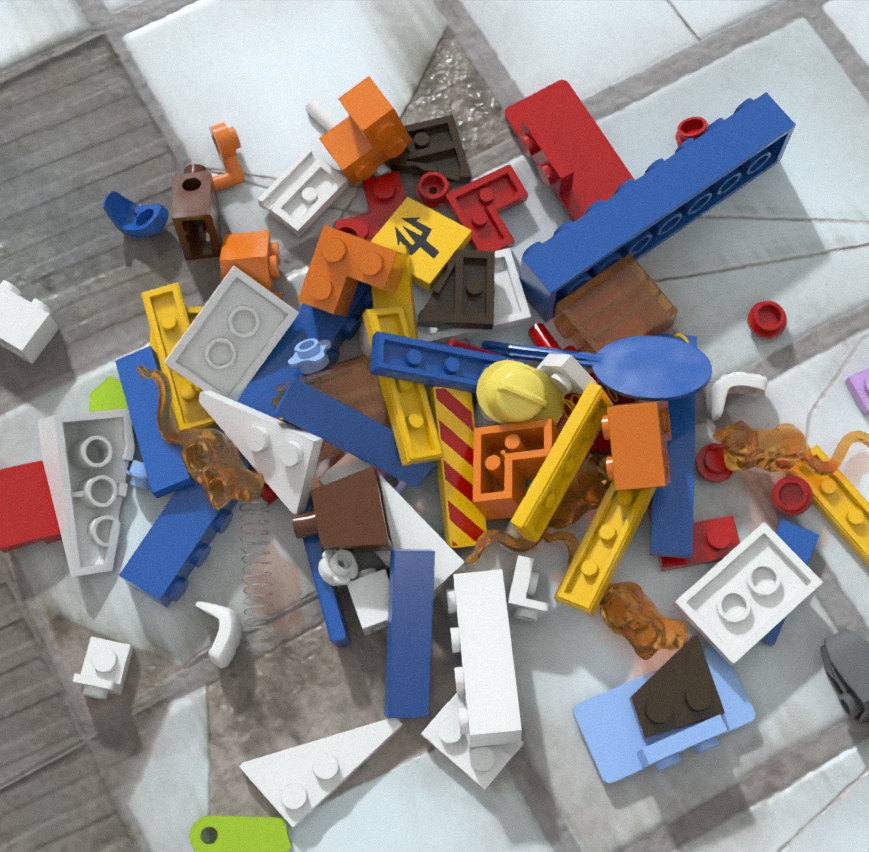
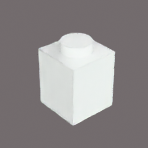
[347,568,390,636]

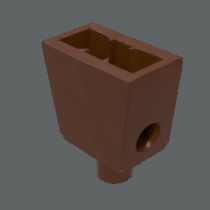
[172,164,222,260]
[292,467,394,552]

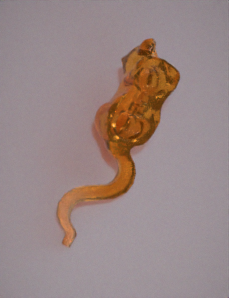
[137,365,264,510]
[713,420,869,476]
[465,453,611,566]
[541,530,688,660]

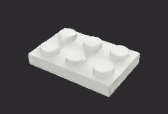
[412,248,531,344]
[164,265,299,401]
[673,522,823,666]

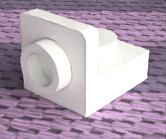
[536,353,597,396]
[507,555,550,623]
[72,637,134,700]

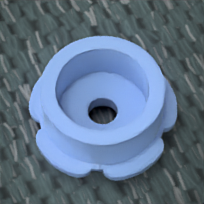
[125,460,151,490]

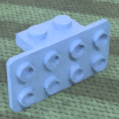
[573,646,755,784]

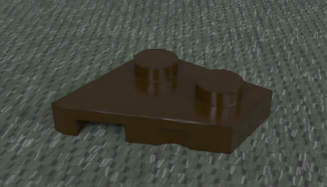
[388,114,471,184]
[417,250,495,330]
[629,635,725,739]

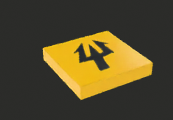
[371,197,472,292]

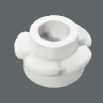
[318,548,358,586]

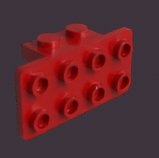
[505,80,635,222]

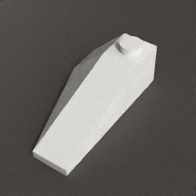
[38,409,135,577]

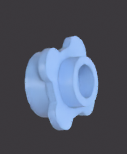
[288,338,332,374]

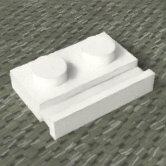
[258,148,349,237]
[421,692,524,791]

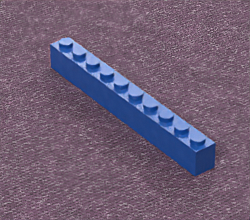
[119,281,373,608]

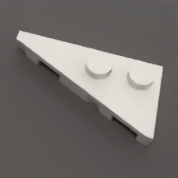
[198,390,323,514]
[239,718,403,829]

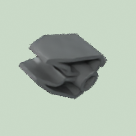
[821,628,869,724]

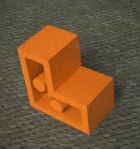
[319,76,413,186]
[297,225,409,316]
[219,230,283,300]
[602,400,672,490]
[473,418,561,520]

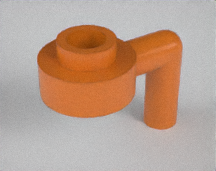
[209,122,244,192]

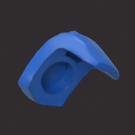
[103,191,169,237]

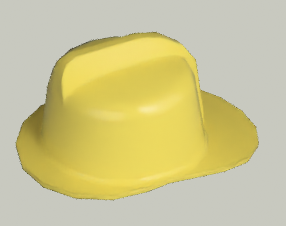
[476,359,565,425]

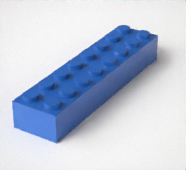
[519,92,796,323]

